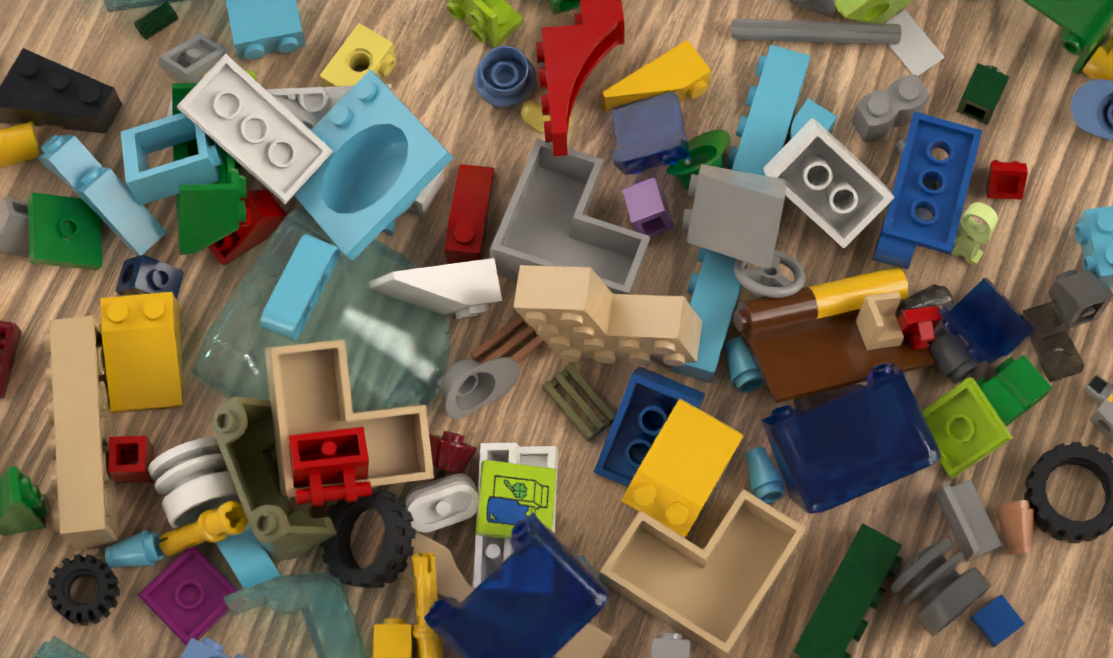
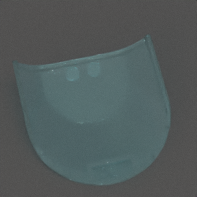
[192,205,450,412]

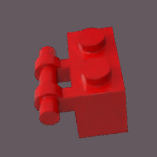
[289,427,372,507]

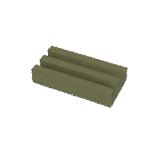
[542,363,616,442]

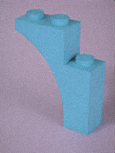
[37,134,167,256]

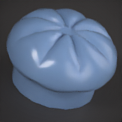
[474,46,536,108]

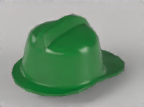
[666,130,730,190]

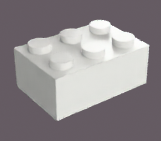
[763,117,895,248]

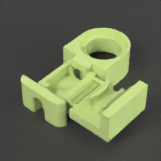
[931,202,998,265]

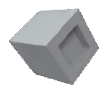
[0,197,30,257]

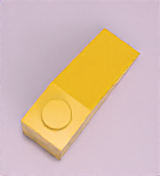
[601,39,711,112]

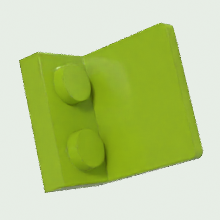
[446,0,524,48]

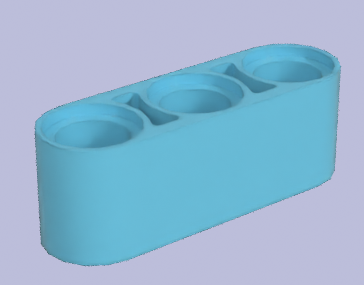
[260,234,340,341]

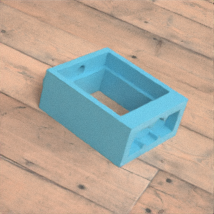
[121,113,223,206]

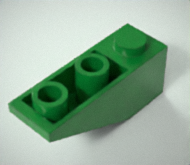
[0,466,50,536]

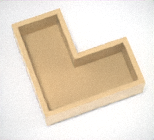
[513,265,702,367]
[265,339,434,497]
[599,489,807,658]

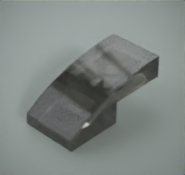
[1022,300,1085,383]

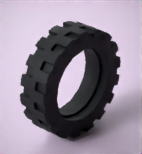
[1024,442,1113,543]
[320,488,415,588]

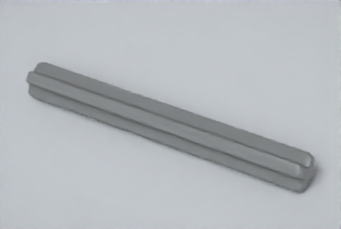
[731,19,902,44]

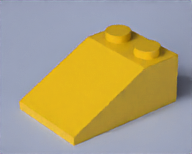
[100,292,184,414]
[621,398,744,538]

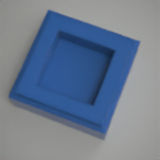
[971,594,1025,647]

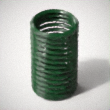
[134,1,179,40]

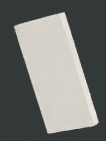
[177,54,333,205]

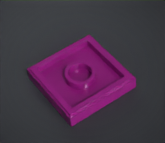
[138,546,244,646]

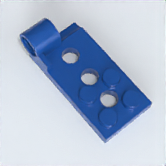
[873,111,983,270]

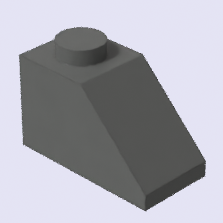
[1048,270,1113,330]

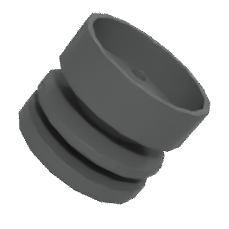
[890,537,992,637]

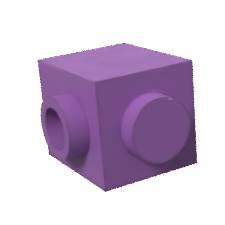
[622,177,675,238]

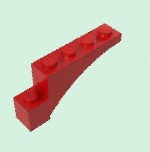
[536,0,624,157]

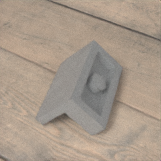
[935,479,1003,562]

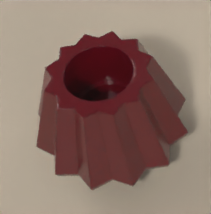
[429,430,477,473]

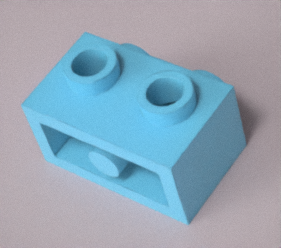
[1075,206,1113,288]

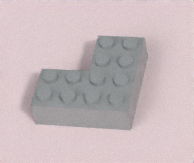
[489,139,650,295]

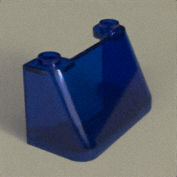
[762,362,942,514]
[423,512,609,658]

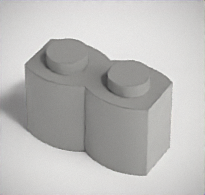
[852,75,929,142]

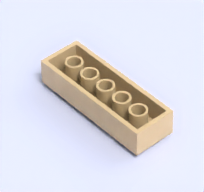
[44,315,119,550]

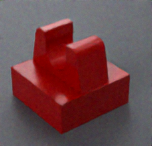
[986,160,1028,200]
[897,306,942,350]

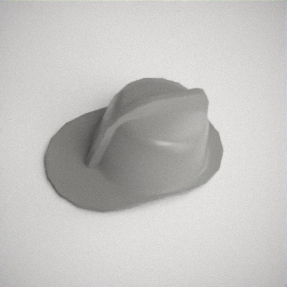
[437,357,520,419]

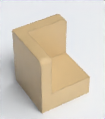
[856,292,904,350]

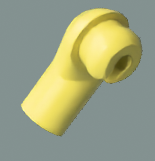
[521,100,572,133]

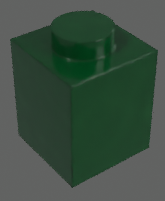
[956,63,1010,125]

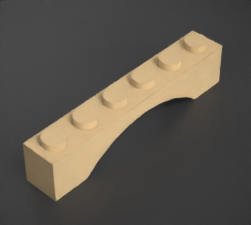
[397,532,614,658]

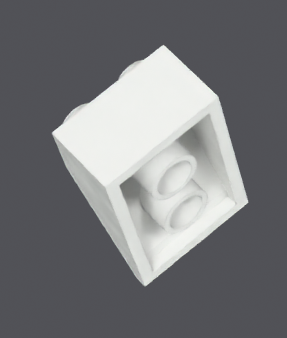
[369,258,502,319]

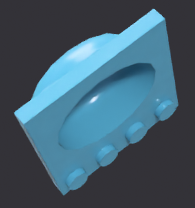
[294,69,454,261]

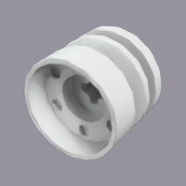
[148,437,241,529]

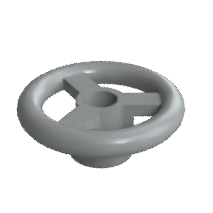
[734,250,805,298]

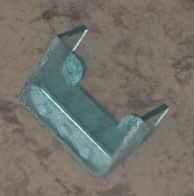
[224,571,369,658]

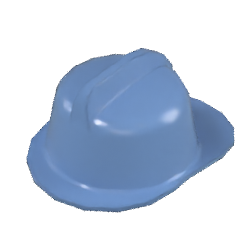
[1071,79,1113,141]

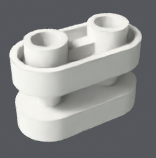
[405,473,479,532]

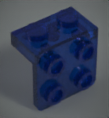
[611,92,691,175]
[940,278,1036,364]

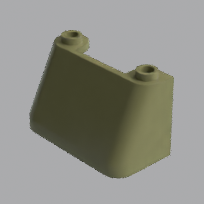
[212,396,337,560]

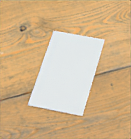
[886,10,945,76]

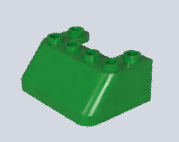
[172,83,246,255]

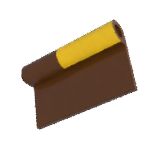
[733,267,934,403]

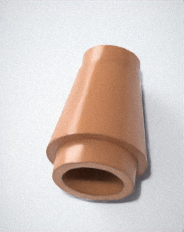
[997,500,1034,555]

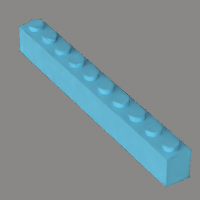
[671,44,810,383]

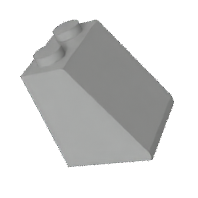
[682,164,787,269]

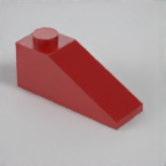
[444,164,494,264]

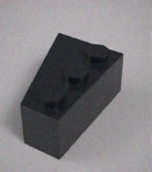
[0,48,122,134]

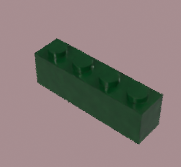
[789,523,903,658]

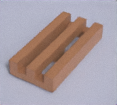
[470,315,546,364]

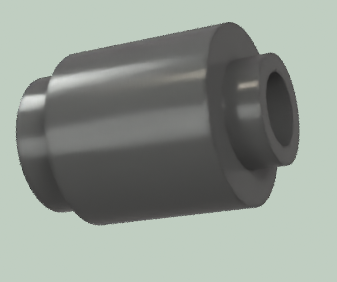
[928,328,978,383]

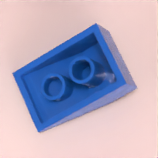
[593,366,706,487]

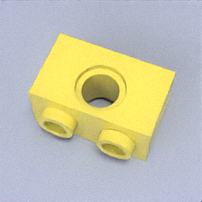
[320,23,396,87]

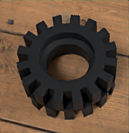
[47,554,120,626]

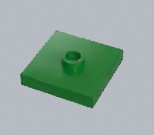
[28,192,102,270]

